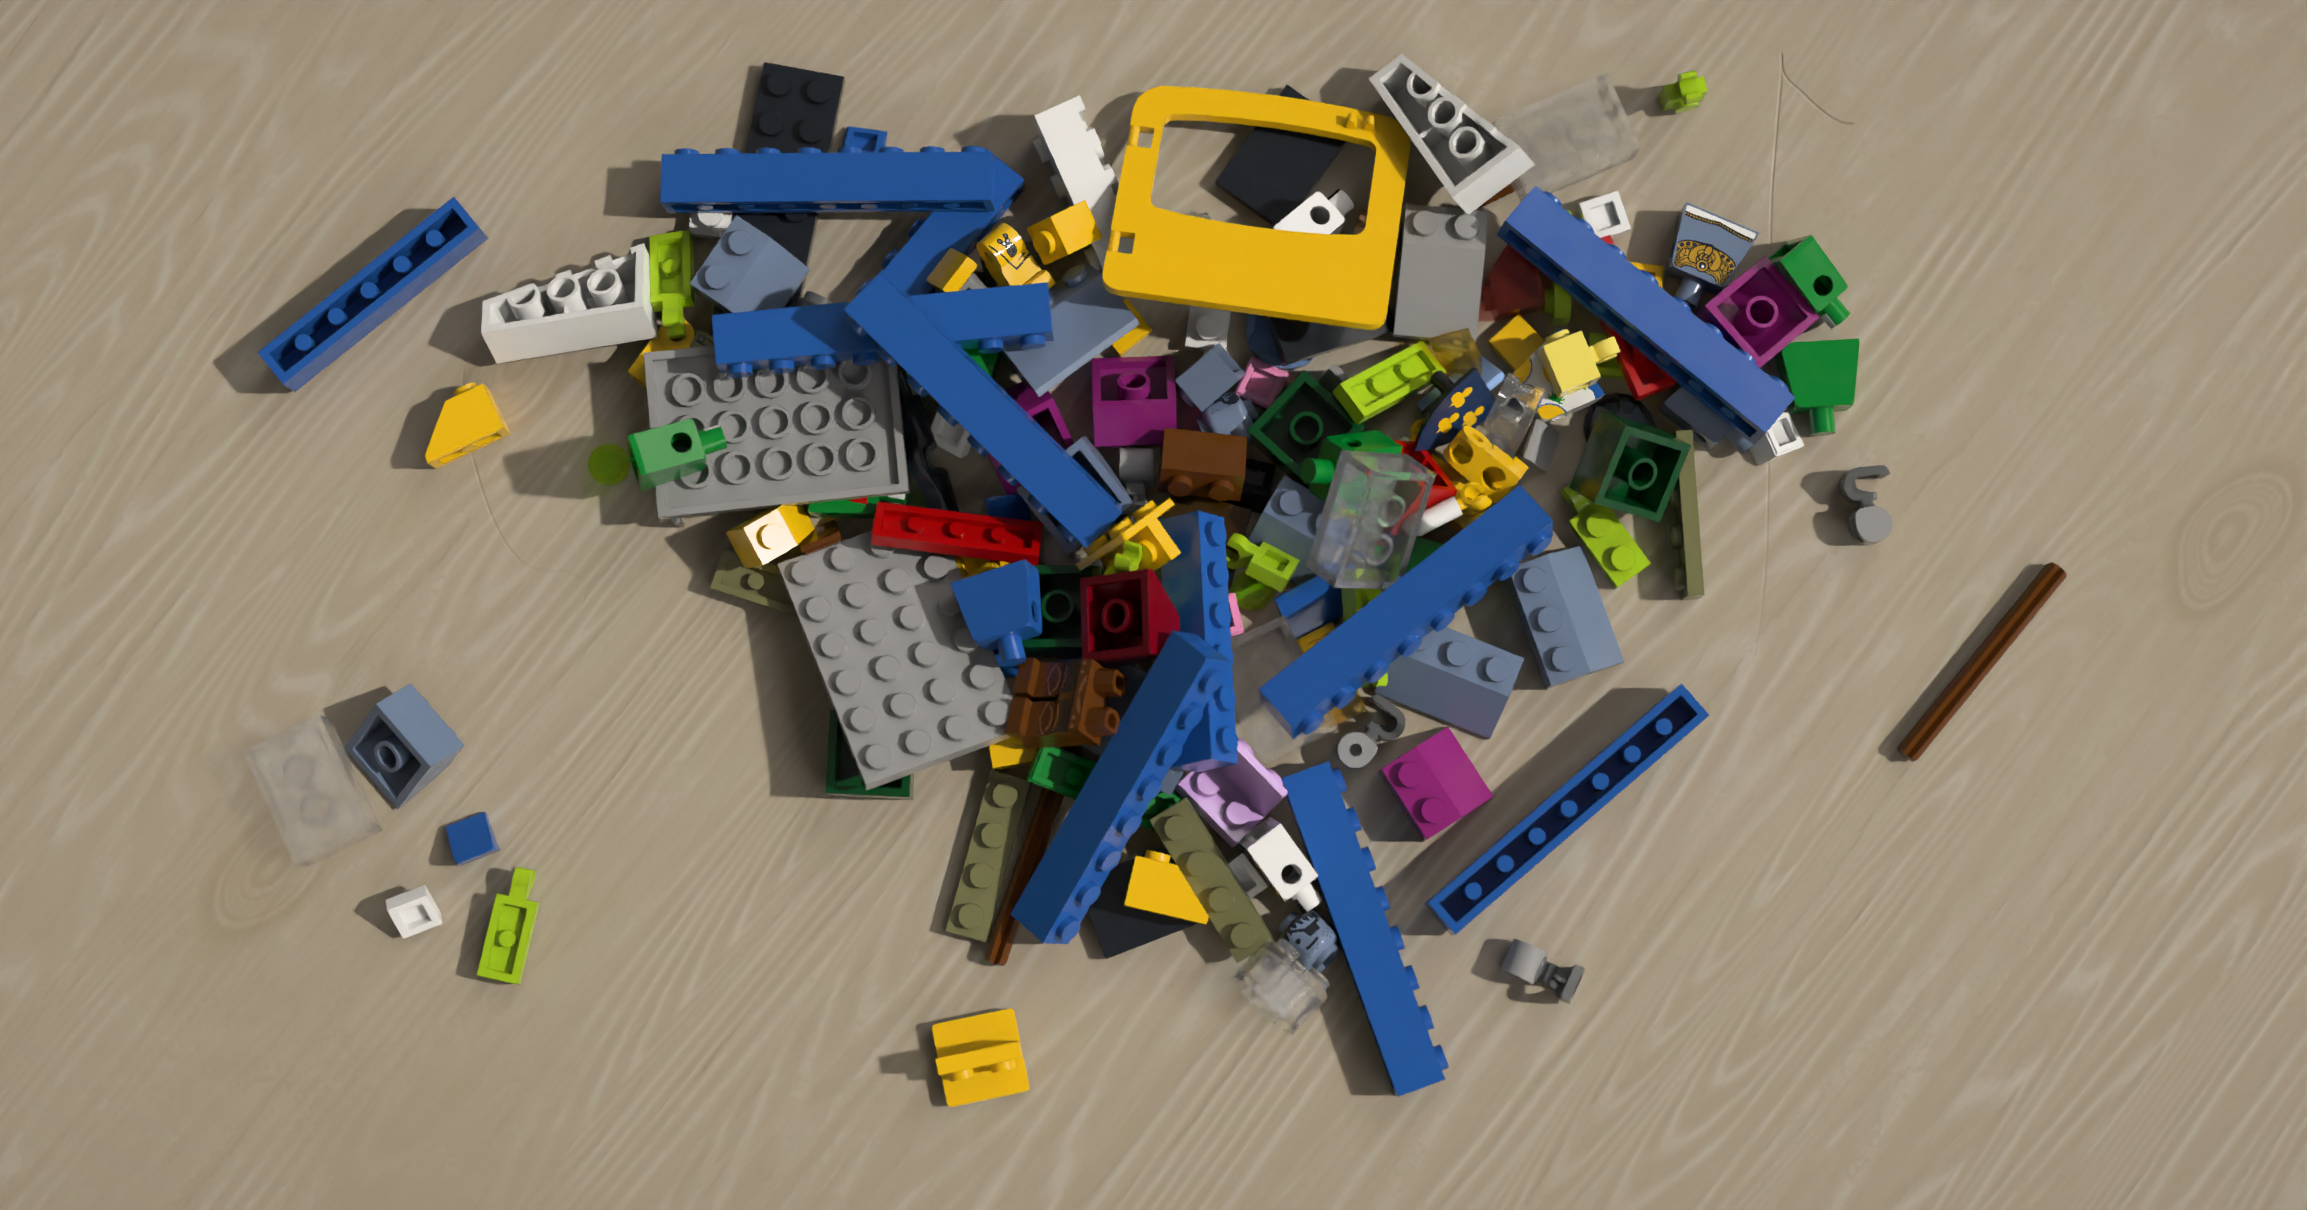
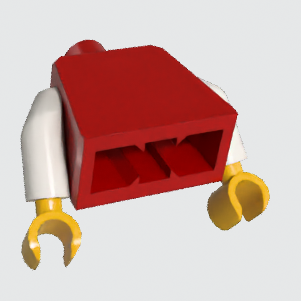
[1373,420,1492,544]

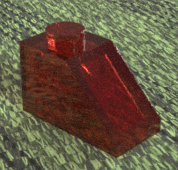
[1481,244,1546,321]

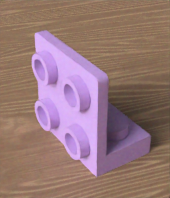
[1175,738,1288,848]

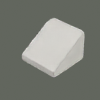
[1749,409,1804,465]

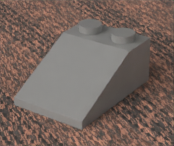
[1393,204,1488,344]

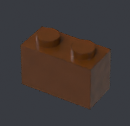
[1157,428,1247,501]

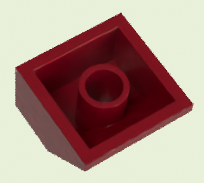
[1080,569,1180,667]

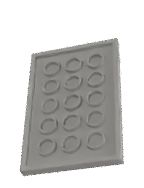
[644,345,910,519]
[777,531,1013,790]

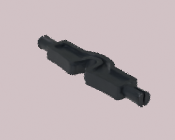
[898,371,960,512]

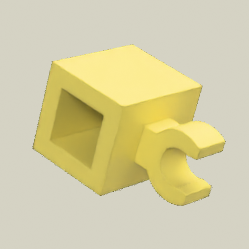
[1538,329,1621,399]

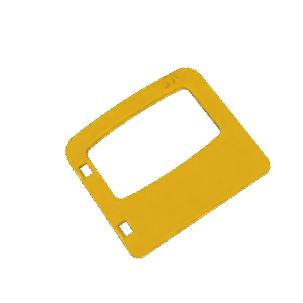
[1102,86,1410,330]

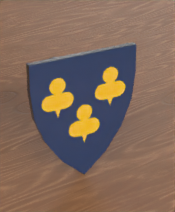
[1412,367,1500,451]

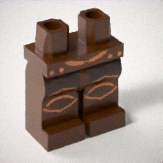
[1005,658,1127,749]

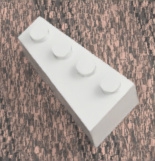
[1369,53,1535,214]
[1032,95,1134,274]
[481,243,657,364]

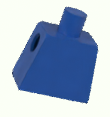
[951,559,1042,667]

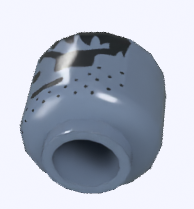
[1195,392,1259,442]
[1278,910,1340,973]

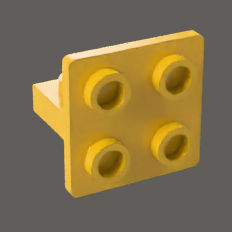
[1076,498,1181,571]
[932,1008,1030,1107]

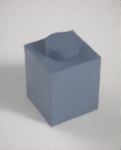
[1175,343,1246,412]

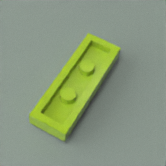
[1333,340,1447,425]

